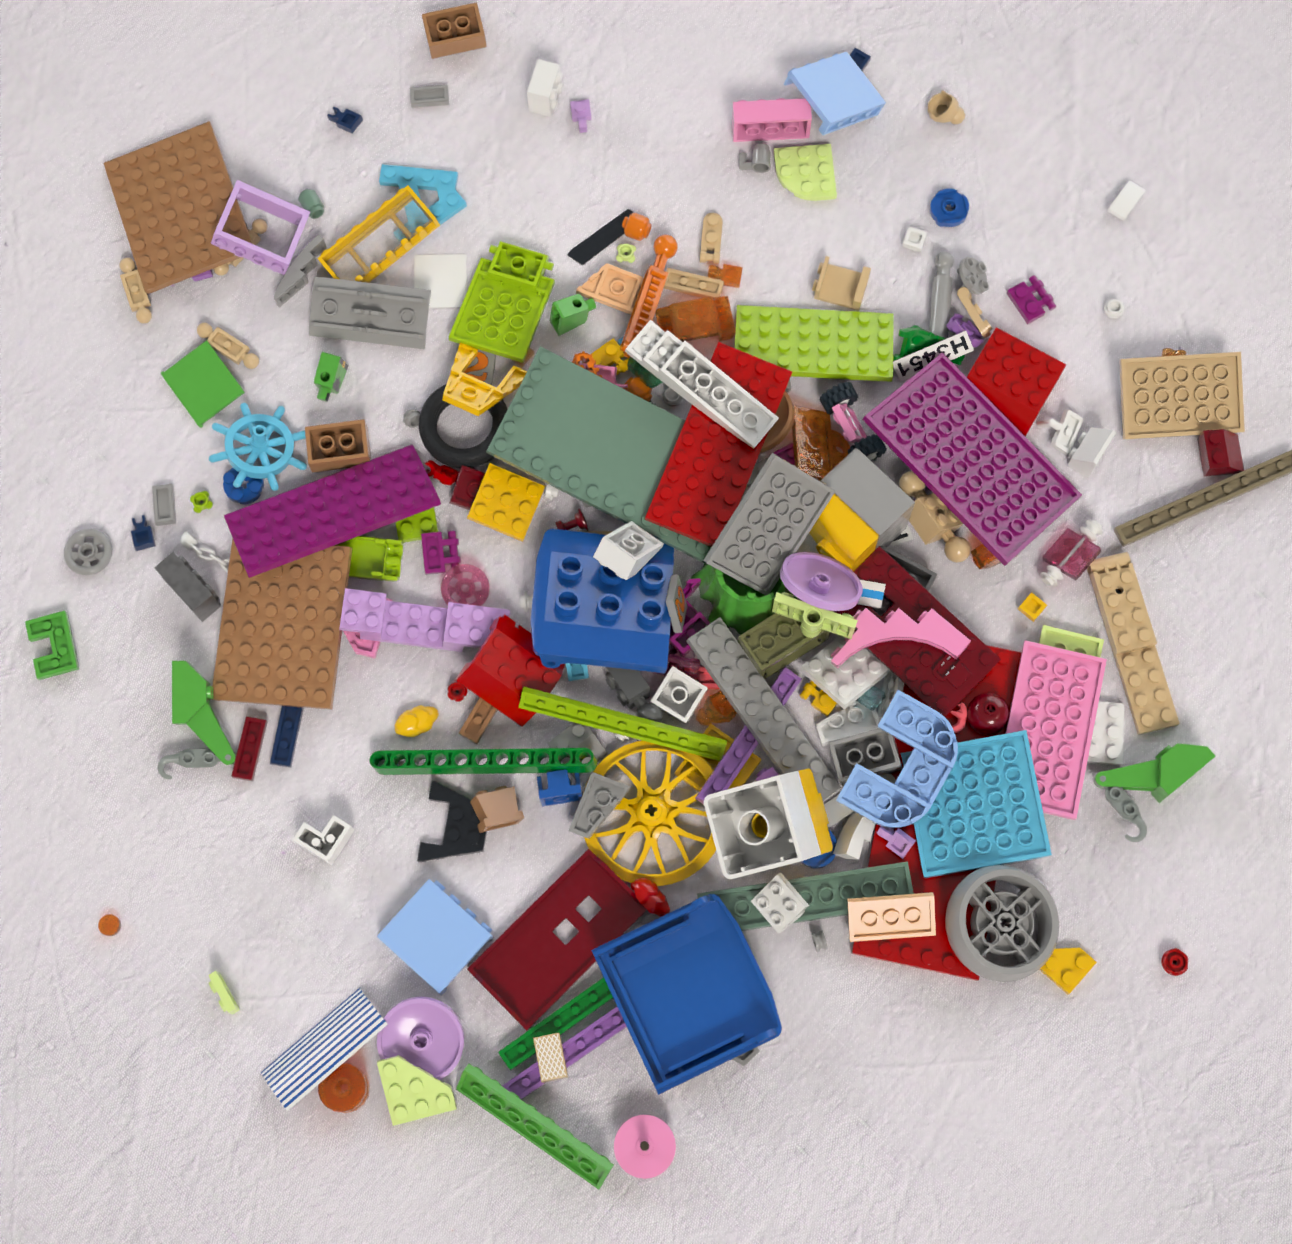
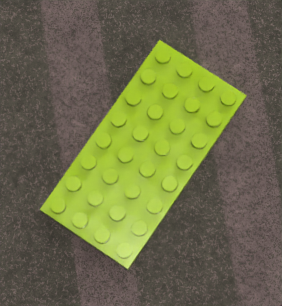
[735,305,894,382]

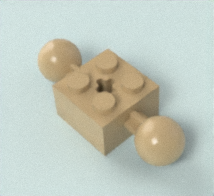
[899,471,971,563]

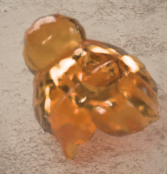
[696,690,737,726]

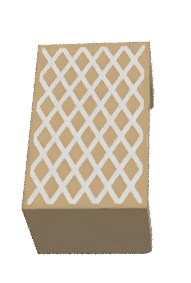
[533,1033,568,1083]

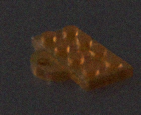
[792,405,850,481]

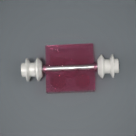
[1041,520,1103,587]

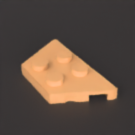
[576,263,643,315]

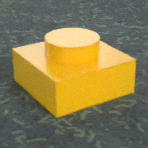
[1018,592,1047,622]

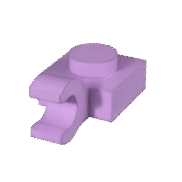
[570,99,591,133]
[877,826,916,859]

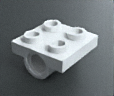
[751,873,809,934]

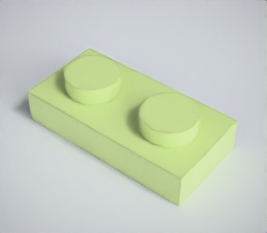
[208,971,240,1014]

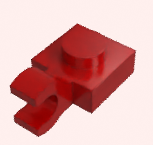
[425,460,459,486]

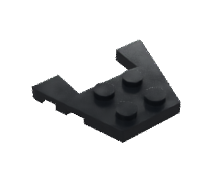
[417,781,487,862]

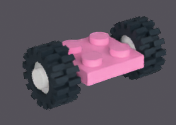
[819,381,887,461]

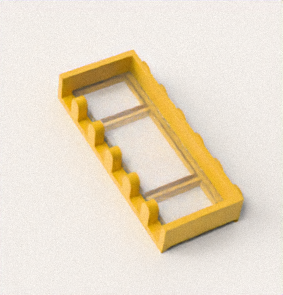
[317,185,440,283]

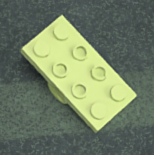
[772,592,858,639]

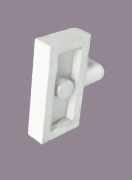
[1037,409,1084,455]

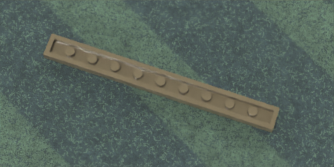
[1114,450,1292,547]

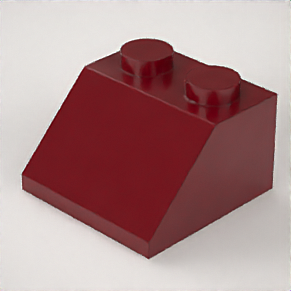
[1197,429,1244,477]

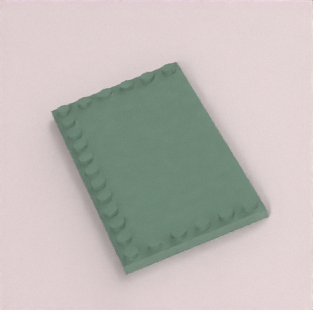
[486,346,712,564]

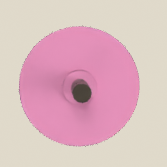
[614,1115,676,1179]

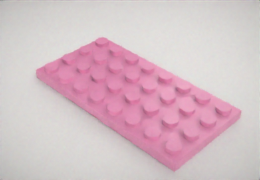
[1005,640,1107,820]

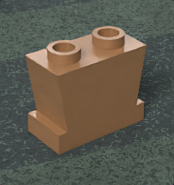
[470,786,524,833]

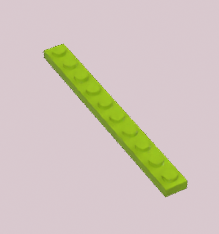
[519,687,727,761]

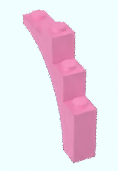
[831,608,971,669]

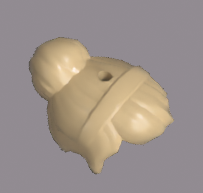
[928,90,966,124]

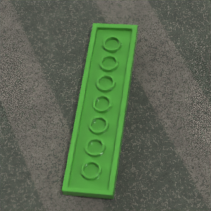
[456,1064,614,1190]

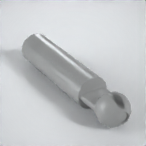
[929,251,954,338]

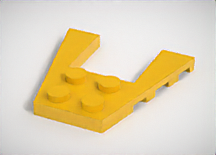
[442,342,527,416]

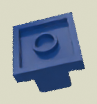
[537,770,582,807]

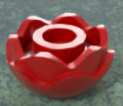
[1161,948,1188,976]

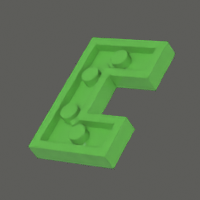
[25,610,79,680]

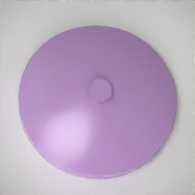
[780,552,863,611]
[377,997,464,1080]

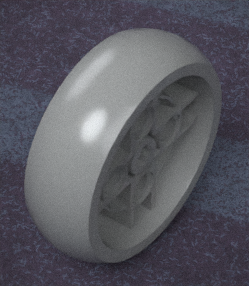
[945,865,1059,982]

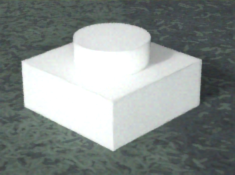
[902,226,928,252]

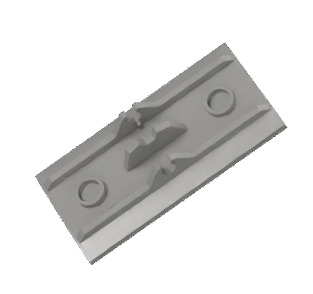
[309,277,431,349]

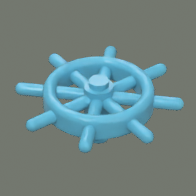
[209,403,307,491]

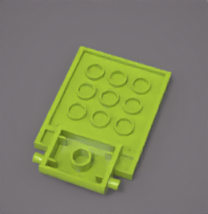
[449,241,555,363]

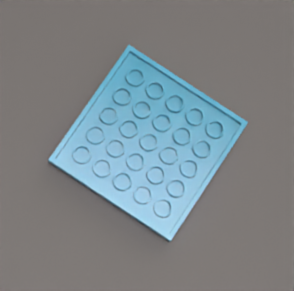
[901,730,1052,878]

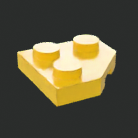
[1039,948,1097,995]

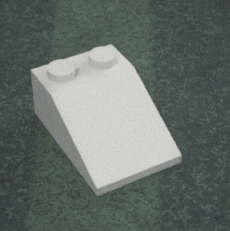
[593,521,664,580]

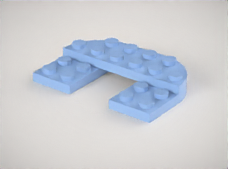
[836,690,958,828]

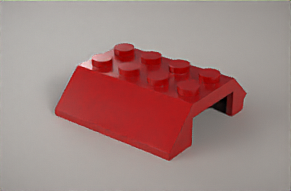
[455,614,565,727]

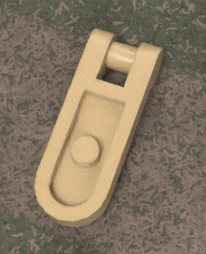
[700,213,723,264]
[957,287,992,339]

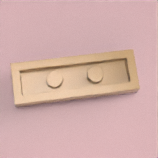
[664,268,724,302]

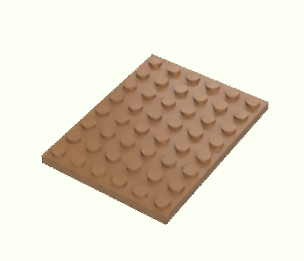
[103,121,253,295]
[211,539,352,710]

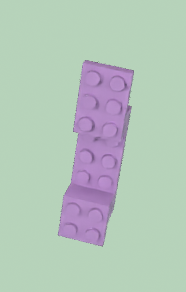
[339,588,510,652]

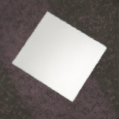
[414,254,466,308]

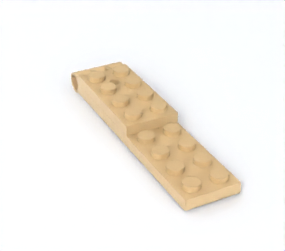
[1086,552,1180,735]

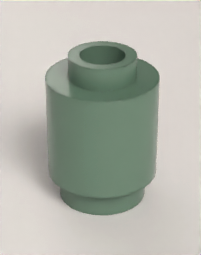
[298,189,325,219]

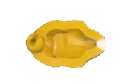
[395,705,439,737]

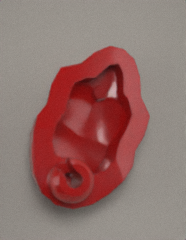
[631,878,670,917]

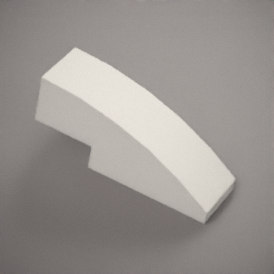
[833,811,875,859]

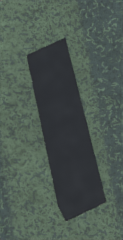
[567,209,634,266]

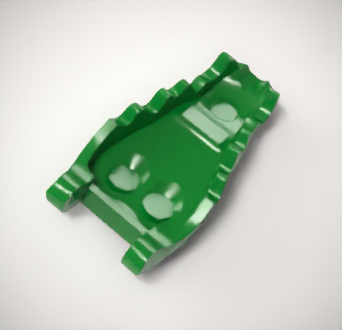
[893,328,965,365]

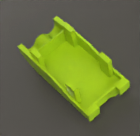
[334,536,403,582]

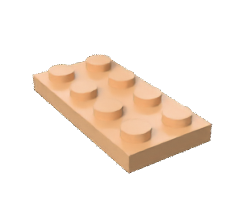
[847,892,936,942]

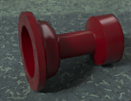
[555,508,589,531]

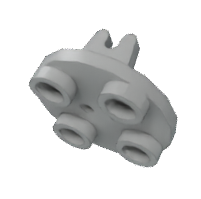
[957,257,989,295]

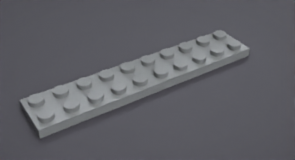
[686,617,841,801]

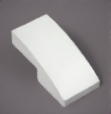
[1107,180,1146,221]

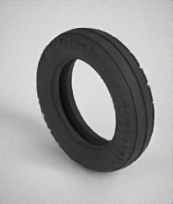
[419,384,508,468]

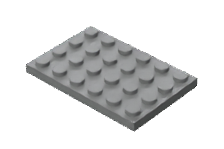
[704,453,836,595]

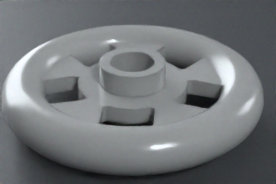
[64,529,112,575]

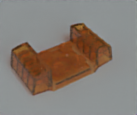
[655,296,736,342]

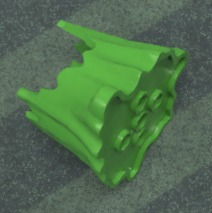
[691,563,799,635]

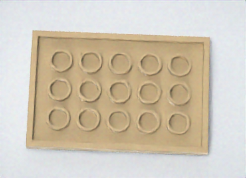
[1119,352,1245,440]

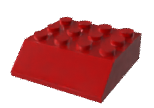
[967,327,1067,437]

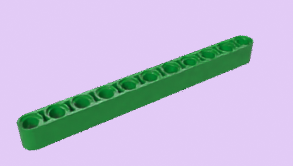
[369,748,598,775]

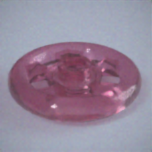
[441,564,490,606]

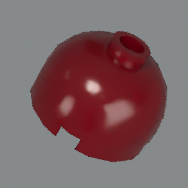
[967,693,1009,735]

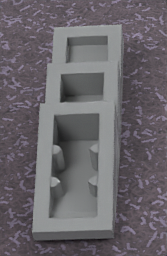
[274,234,327,308]

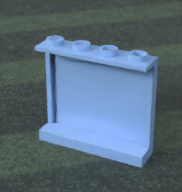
[784,52,886,135]
[377,879,494,996]

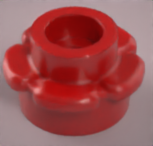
[447,682,468,702]

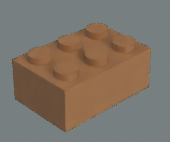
[422,2,487,59]
[305,419,371,473]

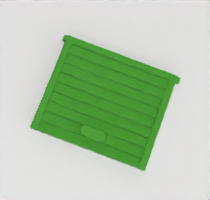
[161,340,245,428]

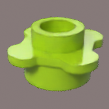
[190,491,213,513]

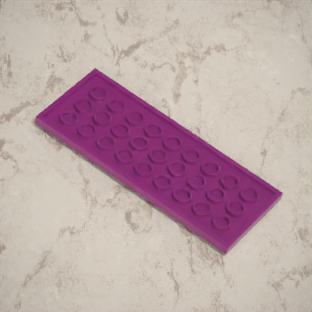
[224,444,441,578]

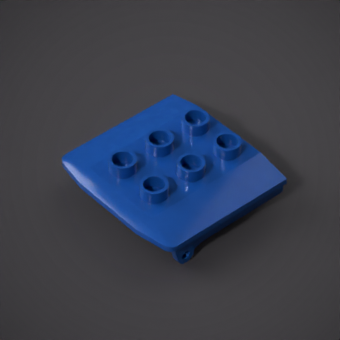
[530,529,674,673]
[591,894,782,1095]

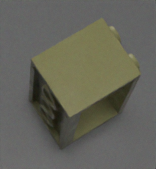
[738,599,830,679]

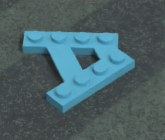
[379,164,467,244]

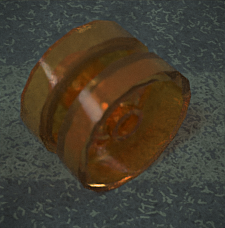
[318,1063,370,1113]

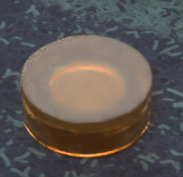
[98,914,121,936]

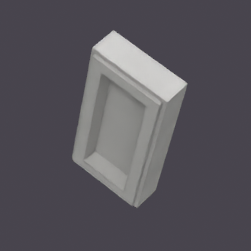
[410,85,449,108]
[152,484,176,526]

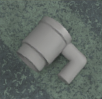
[739,143,771,173]

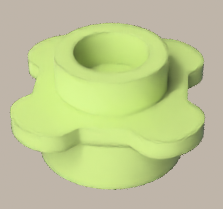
[616,244,636,263]

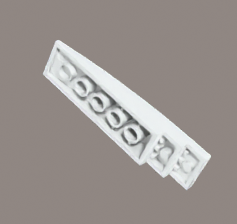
[625,320,779,449]

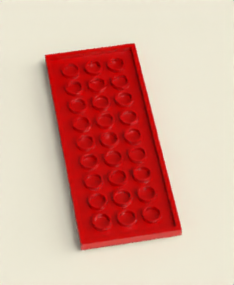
[644,342,792,547]

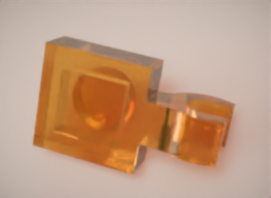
[708,264,743,288]

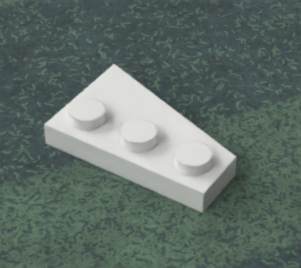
[816,691,880,746]

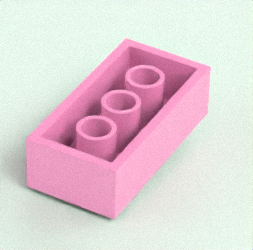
[732,98,812,142]

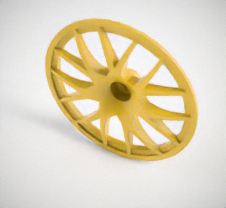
[582,741,716,886]

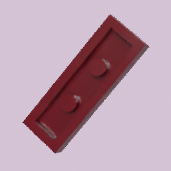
[231,716,268,782]

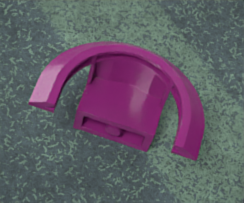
[669,578,710,657]

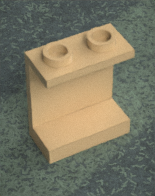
[812,256,871,311]

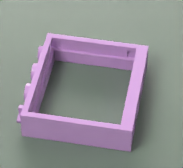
[211,180,310,275]

